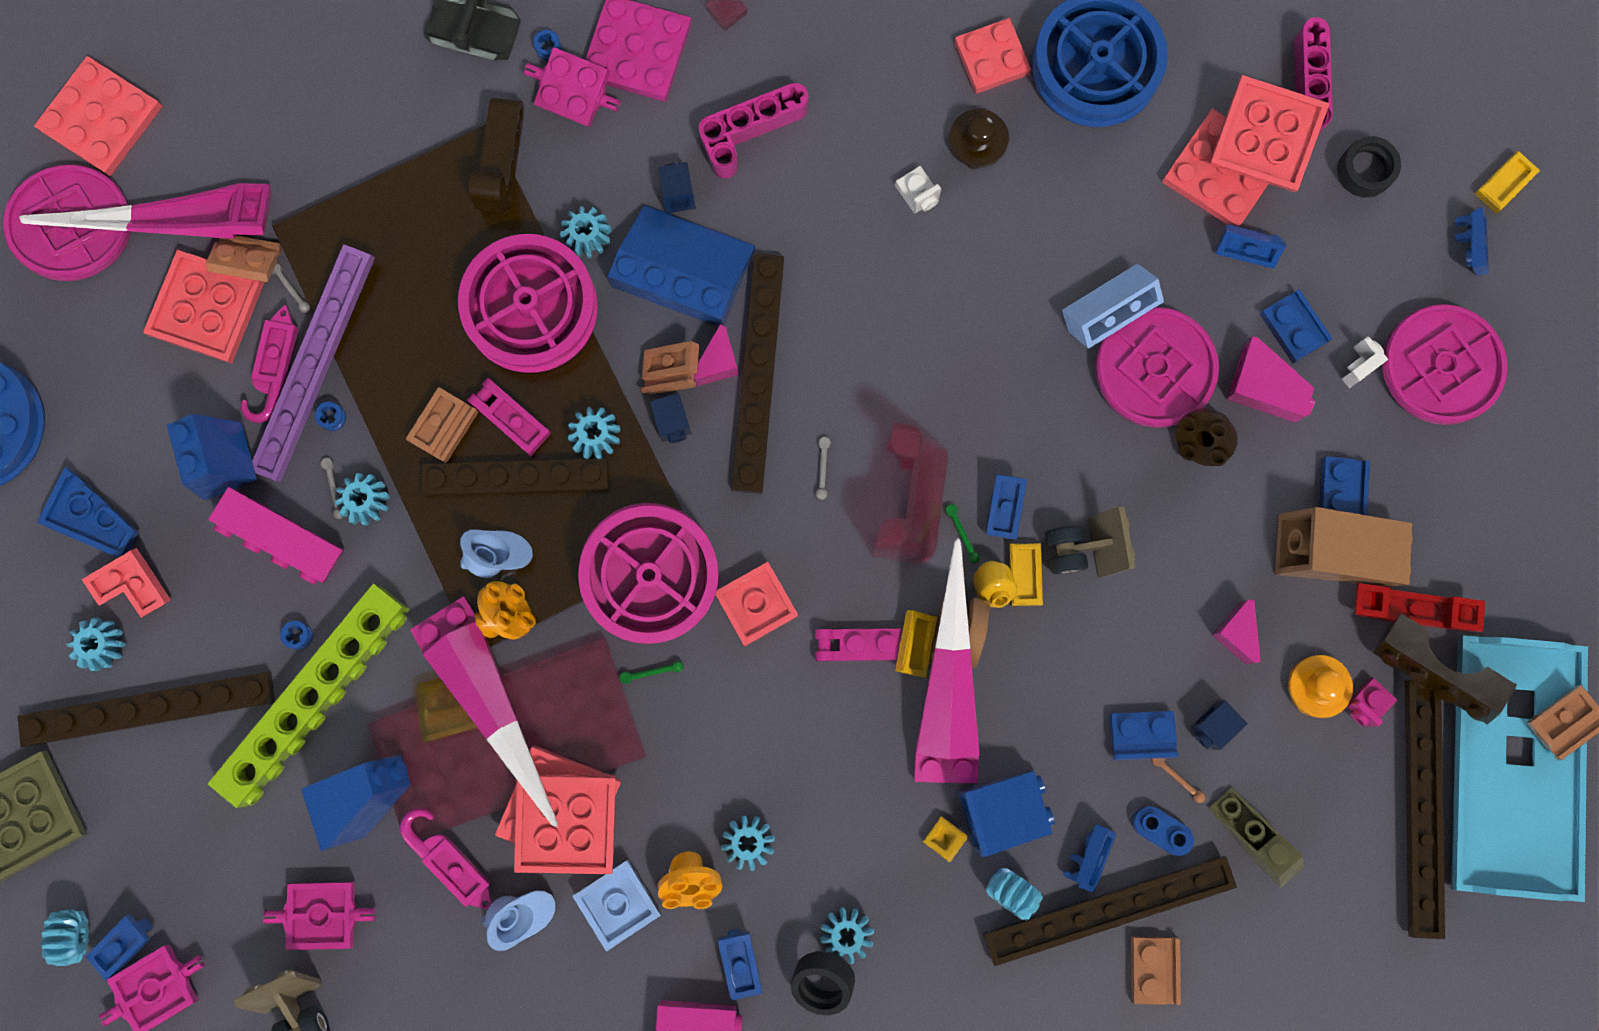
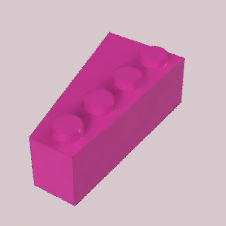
[208,487,345,585]

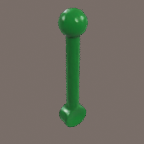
[945,504,980,563]
[620,660,684,684]

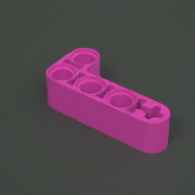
[1294,17,1333,135]
[699,83,809,179]

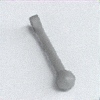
[272,263,310,313]
[815,437,831,500]
[321,458,343,519]

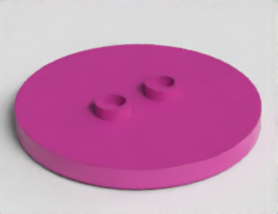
[3,165,131,281]
[1382,304,1508,425]
[1095,307,1219,428]

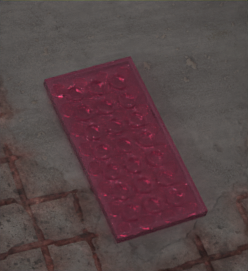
[367,638,647,844]

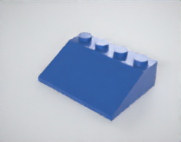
[607,205,755,327]

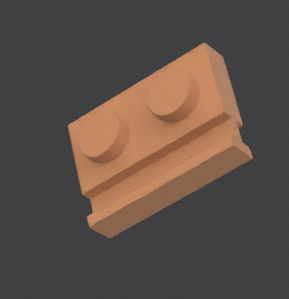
[205,236,282,282]
[641,341,699,395]
[406,387,479,463]
[1526,685,1599,760]
[1131,936,1181,1005]

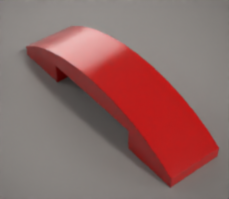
[1354,583,1486,632]

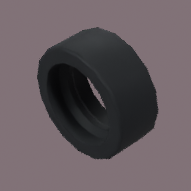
[1337,136,1401,198]
[791,951,855,1016]

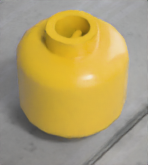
[972,561,1017,608]

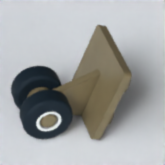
[1045,506,1135,578]
[234,970,330,1031]

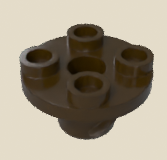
[949,109,1009,169]
[1176,408,1238,466]

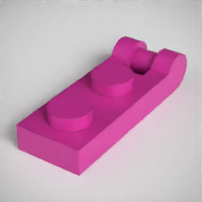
[467,377,551,456]
[815,628,902,662]

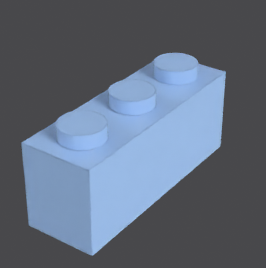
[1062,263,1164,349]

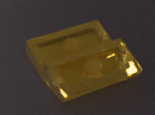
[417,678,478,743]

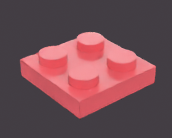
[954,18,1032,94]
[715,562,799,647]

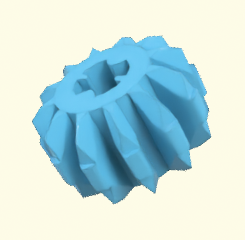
[560,206,612,259]
[568,407,621,459]
[334,473,390,526]
[66,617,126,671]
[721,815,775,871]
[985,868,1043,920]
[820,907,874,964]
[40,909,90,966]

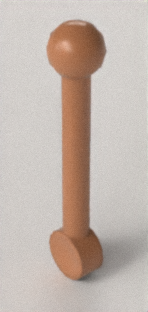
[1151,759,1205,803]

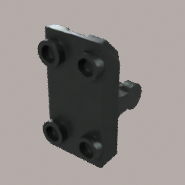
[424,0,521,60]

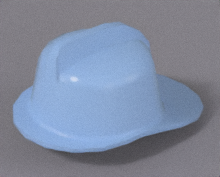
[460,530,533,578]
[482,890,555,951]

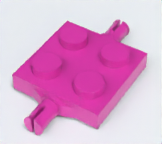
[524,47,621,127]
[263,881,376,950]
[99,944,205,1031]

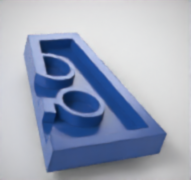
[37,467,139,558]

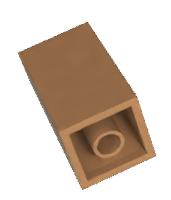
[1275,507,1413,587]

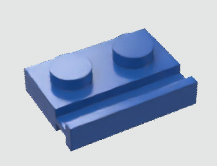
[1260,289,1333,363]
[1319,456,1370,516]
[1109,711,1179,761]

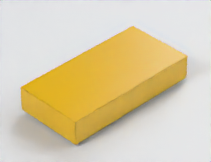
[1474,151,1540,214]
[1009,543,1043,606]
[895,610,937,678]

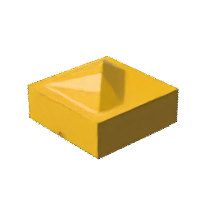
[923,816,968,862]

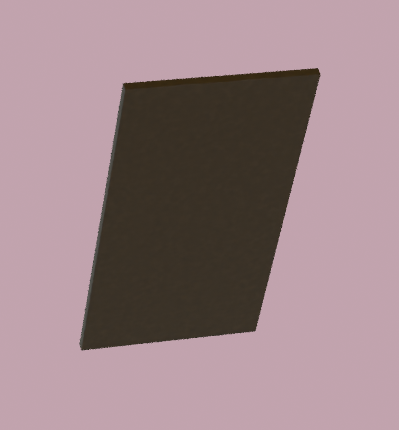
[272,125,683,648]

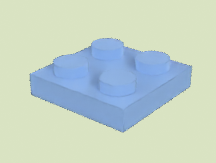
[572,860,662,951]

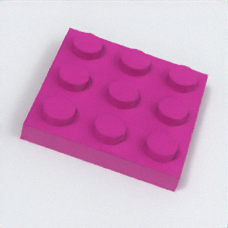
[585,0,692,102]

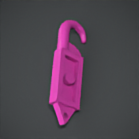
[241,305,298,423]
[400,808,492,910]

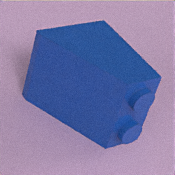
[166,414,257,500]
[301,755,411,851]
[958,770,1055,857]

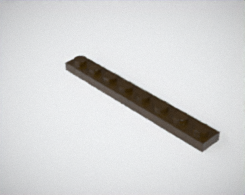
[732,254,784,494]
[17,672,275,747]
[1405,680,1445,939]
[983,856,1237,967]

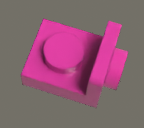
[1347,678,1397,727]

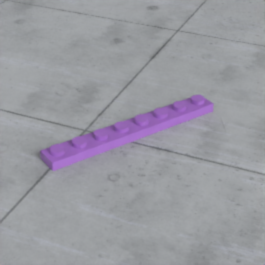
[252,244,375,482]

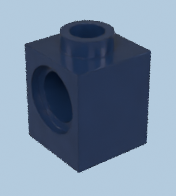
[658,162,696,214]
[650,393,692,444]
[1190,700,1248,750]

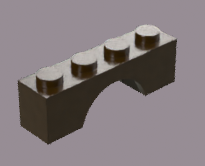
[1373,614,1517,725]

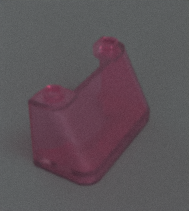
[872,423,948,563]

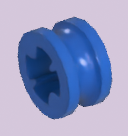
[533,29,562,61]
[315,402,346,431]
[280,621,313,650]

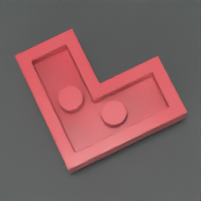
[81,548,171,618]

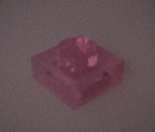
[706,0,748,31]

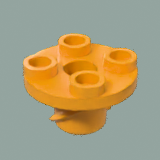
[474,581,536,639]
[1288,655,1353,718]
[657,851,722,909]

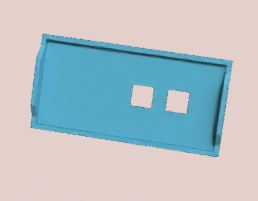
[1451,635,1588,902]

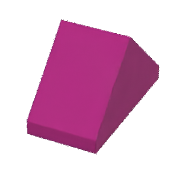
[693,324,738,386]
[1212,599,1261,664]

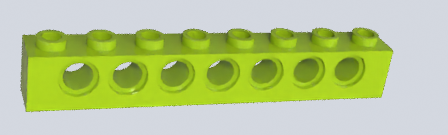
[208,583,410,808]

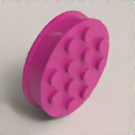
[458,234,598,373]
[578,503,718,644]

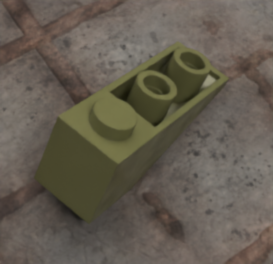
[1209,788,1304,888]

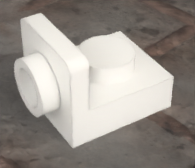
[895,166,941,214]
[1342,336,1388,388]

